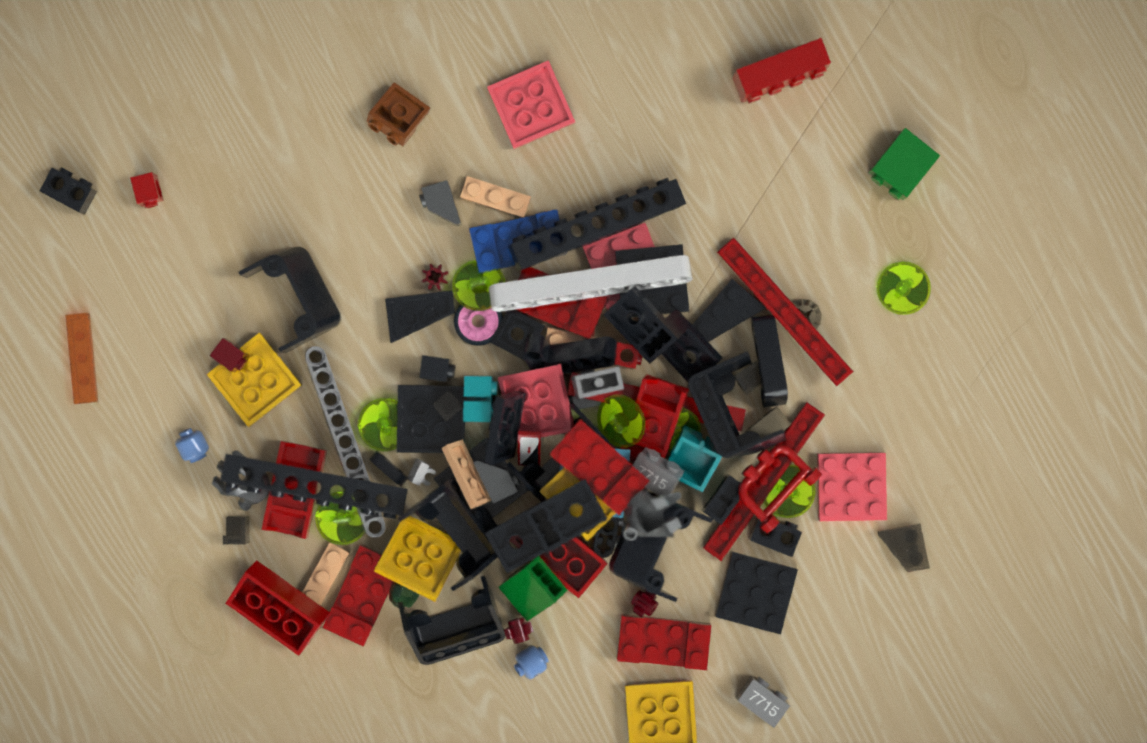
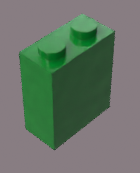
[868,128,941,200]
[498,556,568,621]

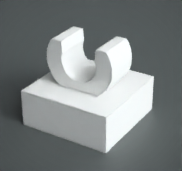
[408,458,436,486]

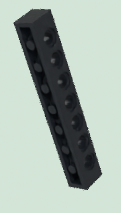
[508,178,686,272]
[220,454,408,519]

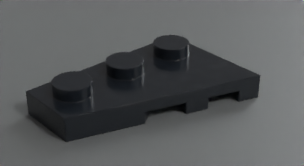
[692,279,766,342]
[385,290,455,344]

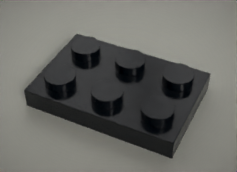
[485,391,526,465]

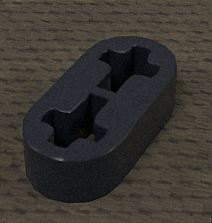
[369,450,408,487]

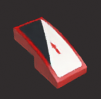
[518,431,541,466]

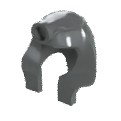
[212,450,271,511]
[624,490,682,540]

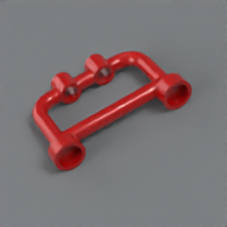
[738,444,822,534]

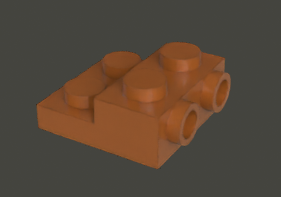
[367,82,431,147]

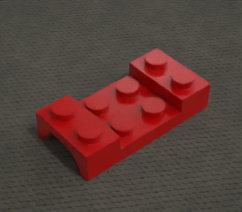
[516,267,609,339]
[621,374,689,462]
[550,419,650,515]
[261,441,327,539]
[322,544,394,647]
[617,614,712,671]

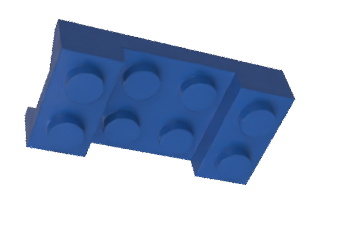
[469,209,567,274]

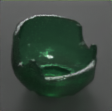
[389,582,420,608]

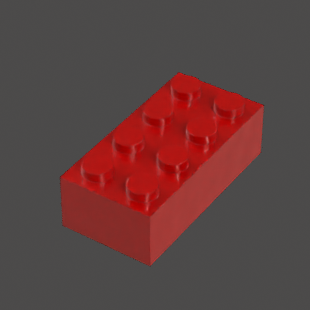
[732,38,831,104]
[509,535,608,599]
[225,560,330,656]

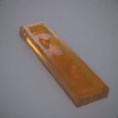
[65,313,98,404]

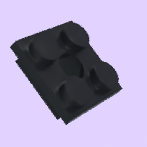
[490,310,545,361]

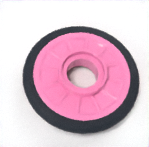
[454,297,503,346]

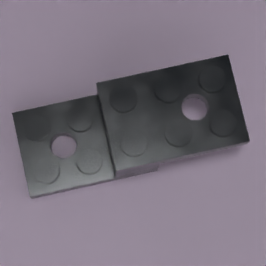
[603,285,723,383]
[485,479,608,573]

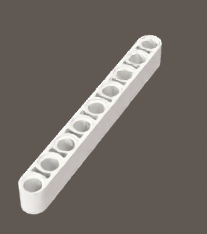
[489,255,692,312]

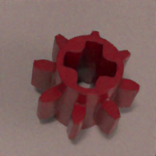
[422,264,449,291]
[631,590,659,618]
[504,617,534,644]

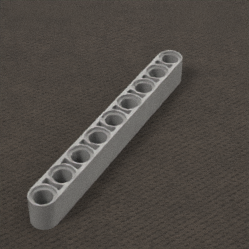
[305,346,385,538]

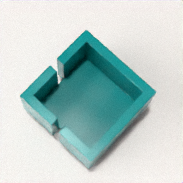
[463,376,498,422]
[666,425,722,492]

